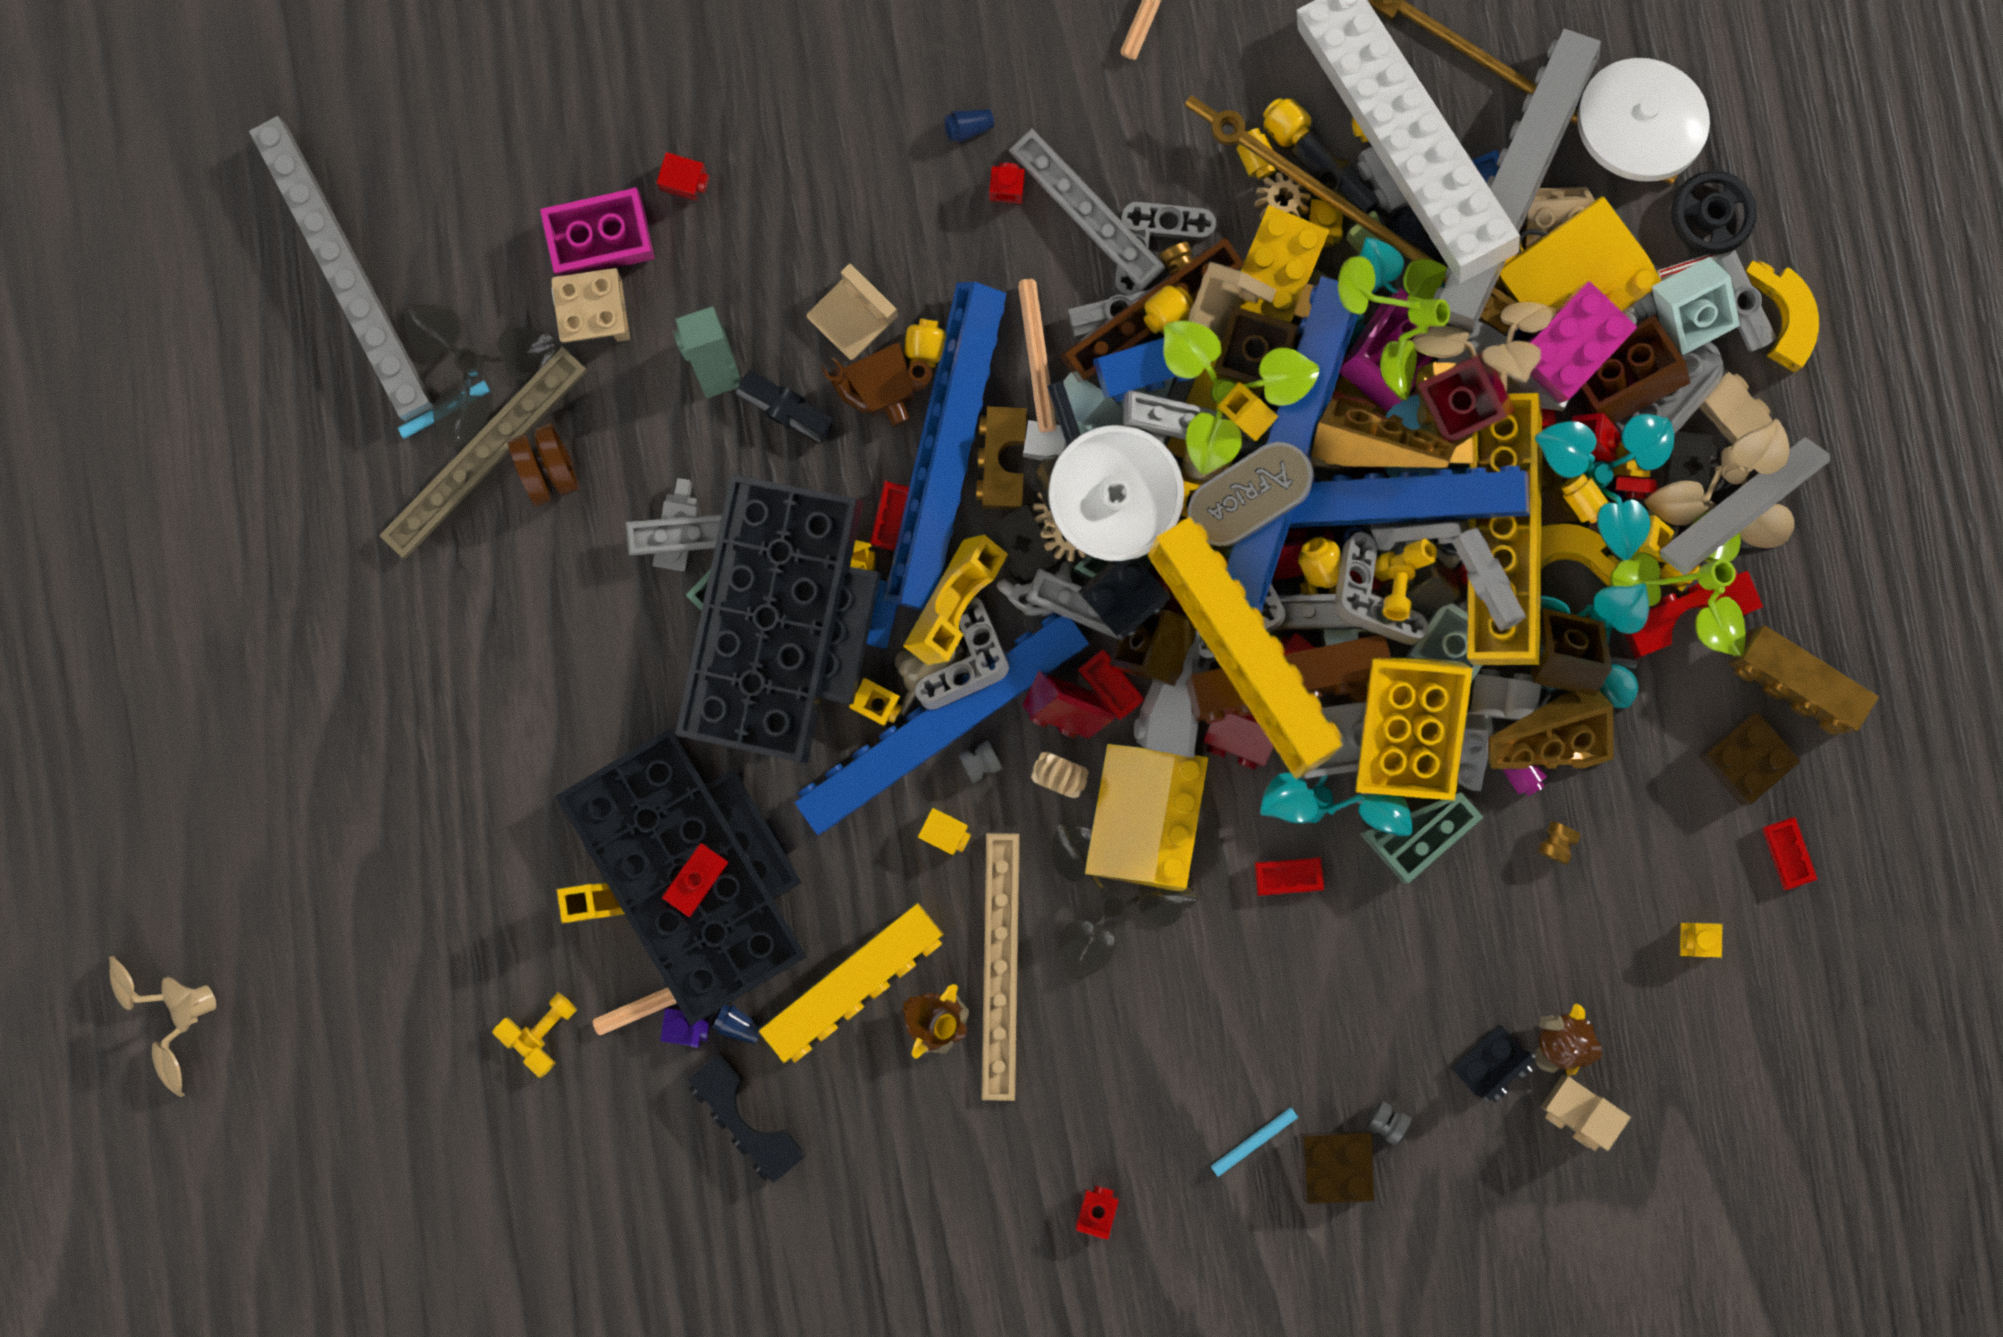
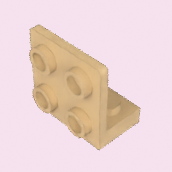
[1525,187,1595,250]
[1188,262,1276,342]
[807,263,898,361]
[551,268,630,343]

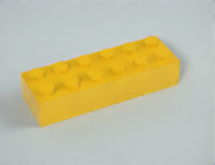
[759,903,944,1063]

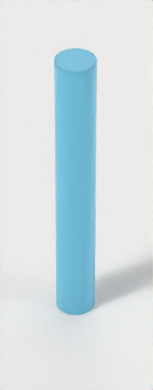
[398,380,490,439]
[1210,1107,1298,1177]

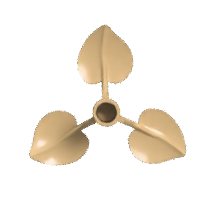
[1412,302,1557,392]
[1644,419,1794,548]
[109,956,216,1097]

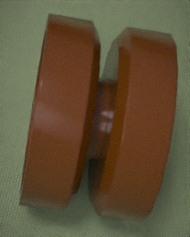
[508,423,579,507]

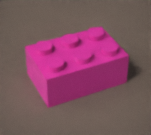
[540,188,655,276]
[1527,281,1637,403]
[1339,288,1436,412]

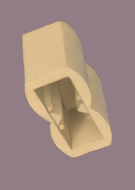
[1699,372,1772,445]

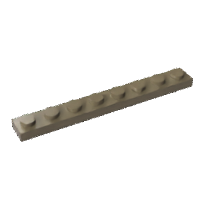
[379,347,587,559]

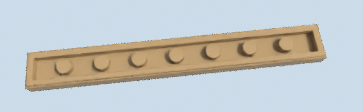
[982,833,1019,1101]

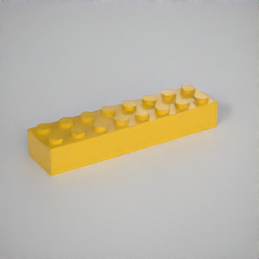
[1167,205,1330,474]
[1467,393,1542,665]
[1147,517,1342,780]

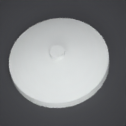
[1577,58,1710,181]
[1048,425,1184,561]

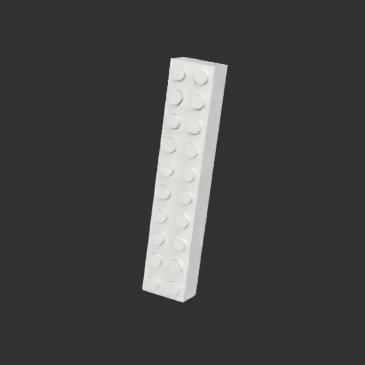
[1297,0,1520,284]

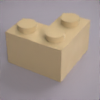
[1540,1074,1631,1151]

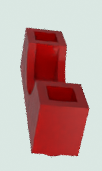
[1624,568,1763,659]

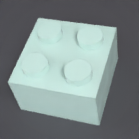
[1652,257,1740,355]
[1405,599,1482,682]

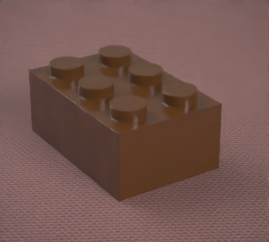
[1577,315,1691,424]

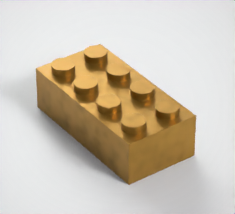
[1728,625,1879,736]

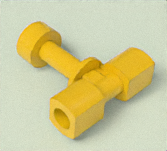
[1374,538,1437,621]
[492,992,577,1078]

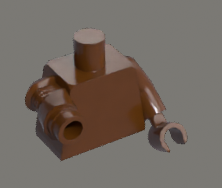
[820,342,932,427]

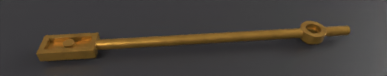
[1367,0,1679,185]
[1184,95,1517,335]

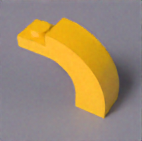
[1744,260,1819,373]
[1541,524,1619,587]
[557,883,624,923]

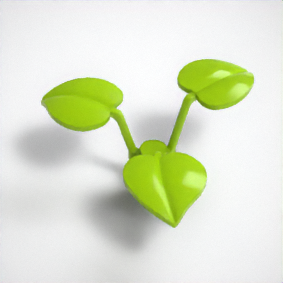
[1338,256,1450,400]
[1163,321,1319,475]
[1610,509,1746,656]

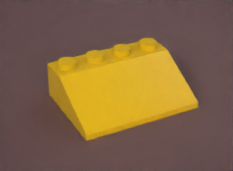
[1499,196,1661,336]
[1355,658,1473,800]
[1085,744,1208,892]

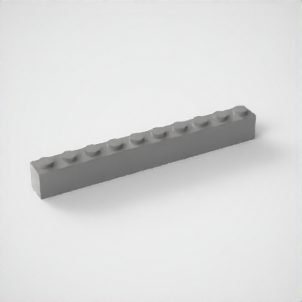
[1434,29,1601,333]
[249,116,435,423]

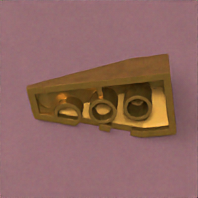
[1311,391,1456,467]
[1488,691,1614,769]

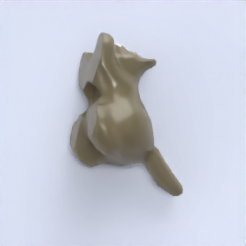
[895,643,963,717]

